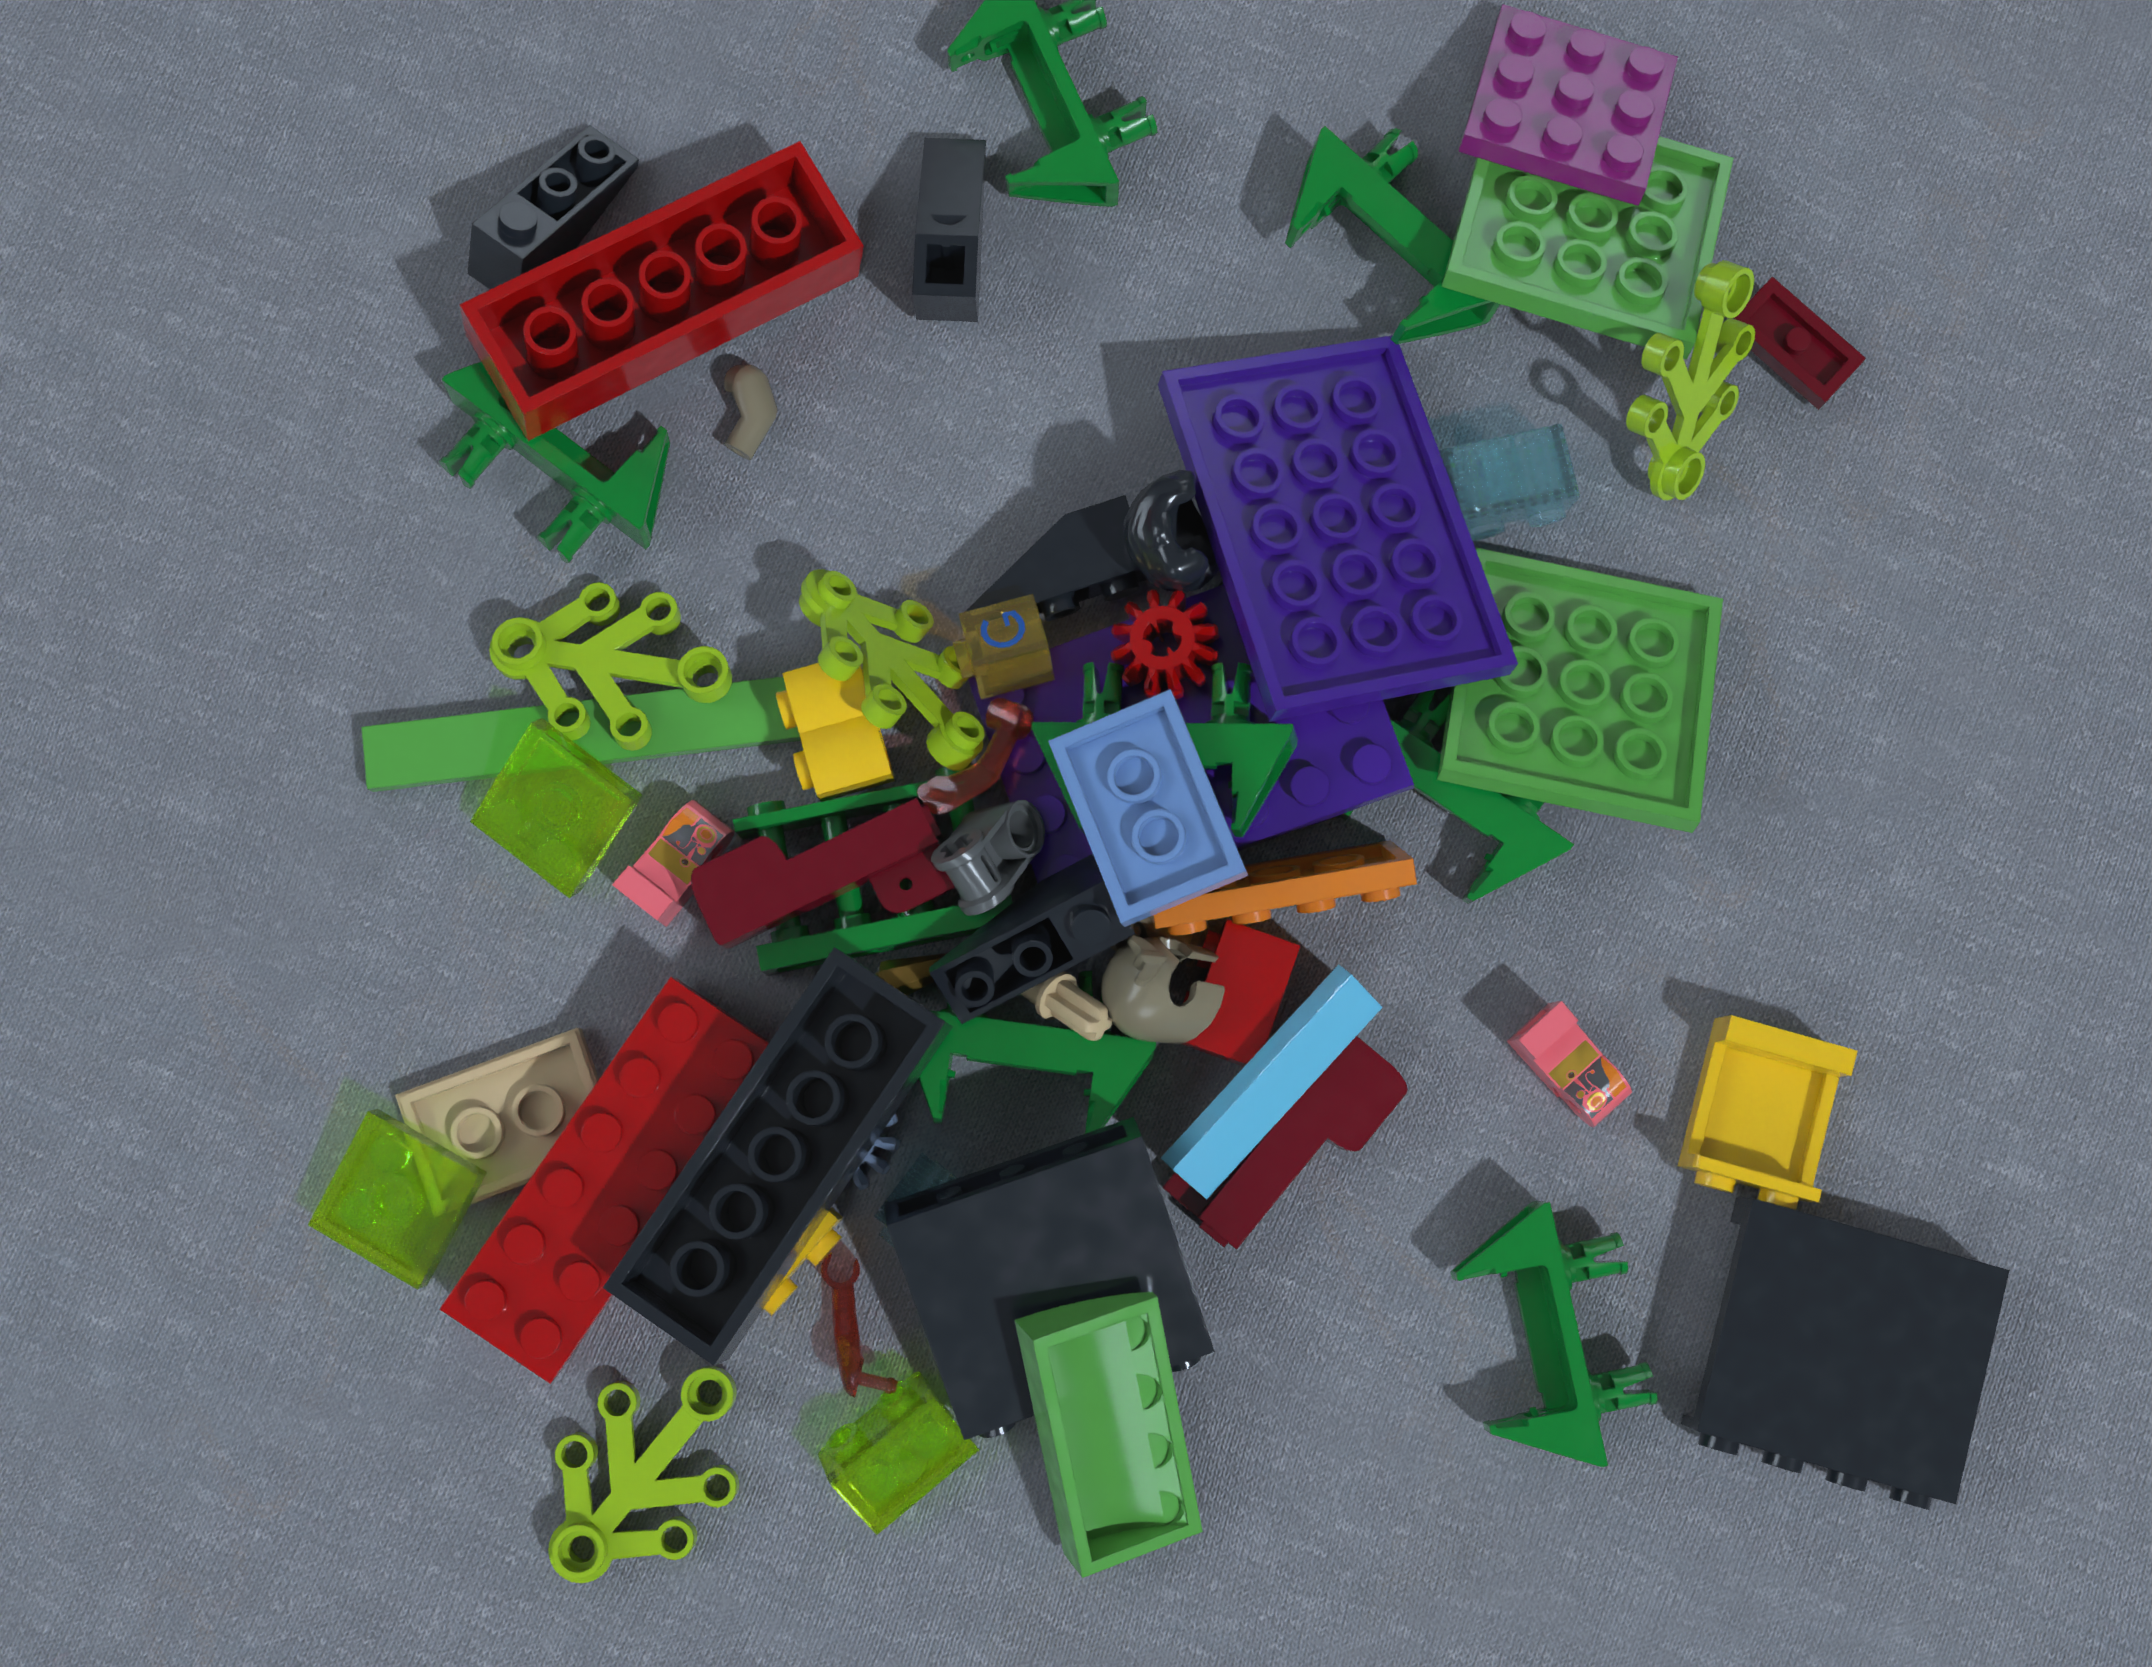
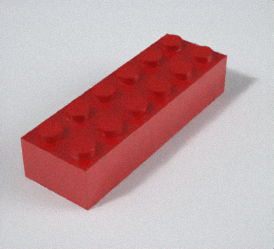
[459,141,864,441]
[440,977,770,1384]

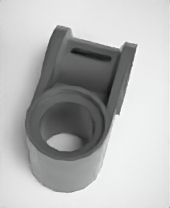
[931,800,1045,916]

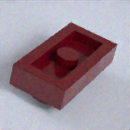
[1734,276,1866,410]

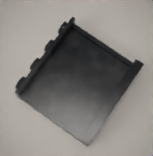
[884,1117,1215,1440]
[1681,1197,2010,1510]

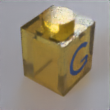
[952,594,1055,699]

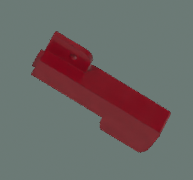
[691,798,955,949]
[1162,1036,1408,1250]

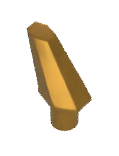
[875,953,947,995]

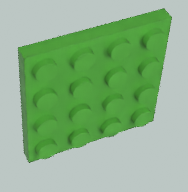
[1441,136,1734,360]
[1437,547,1723,833]

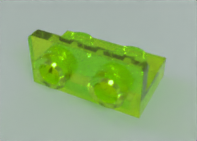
[818,1371,979,1535]

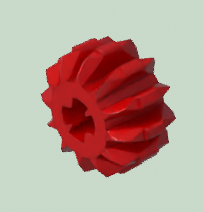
[1111,590,1220,699]

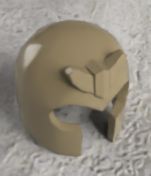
[1101,935,1225,1044]

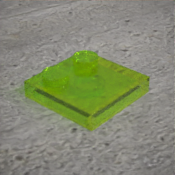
[470,718,643,898]
[308,1109,487,1290]

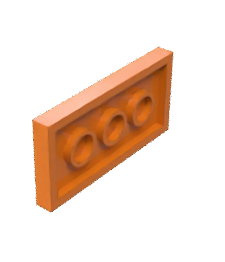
[1150,840,1417,935]

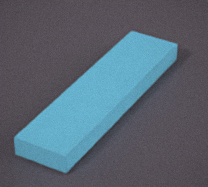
[1161,964,1383,1199]

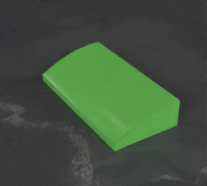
[1015,1292,1203,1578]

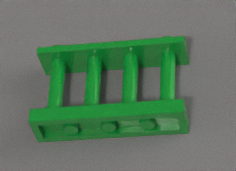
[732,763,1013,976]

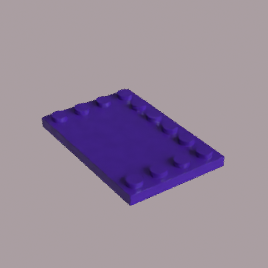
[1158,335,1518,722]
[968,584,1414,883]

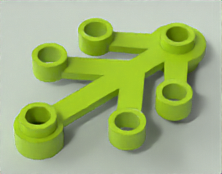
[1626,260,1755,500]
[799,569,985,771]
[489,582,732,751]
[548,1366,739,1583]

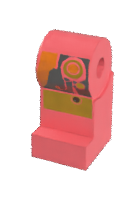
[612,800,735,927]
[1507,1001,1632,1128]

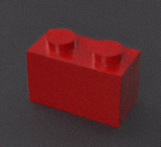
[1181,919,1300,1067]

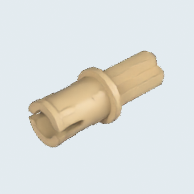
[1021,971,1113,1041]

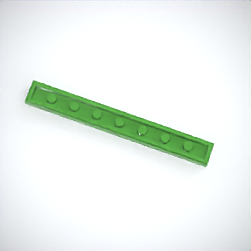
[361,677,801,792]

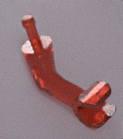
[917,698,1034,815]
[821,1252,898,1398]

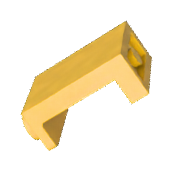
[1677,1015,1858,1210]

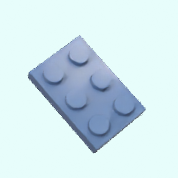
[1048,689,1249,927]

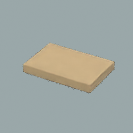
[395,1028,599,1217]

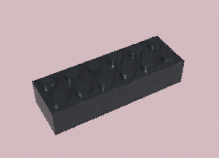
[603,947,953,1366]

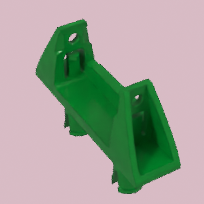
[947,0,1158,207]
[1285,126,1501,344]
[439,361,670,563]
[1031,662,1298,837]
[1339,689,1574,904]
[919,971,1156,1134]
[1450,1201,1658,1467]

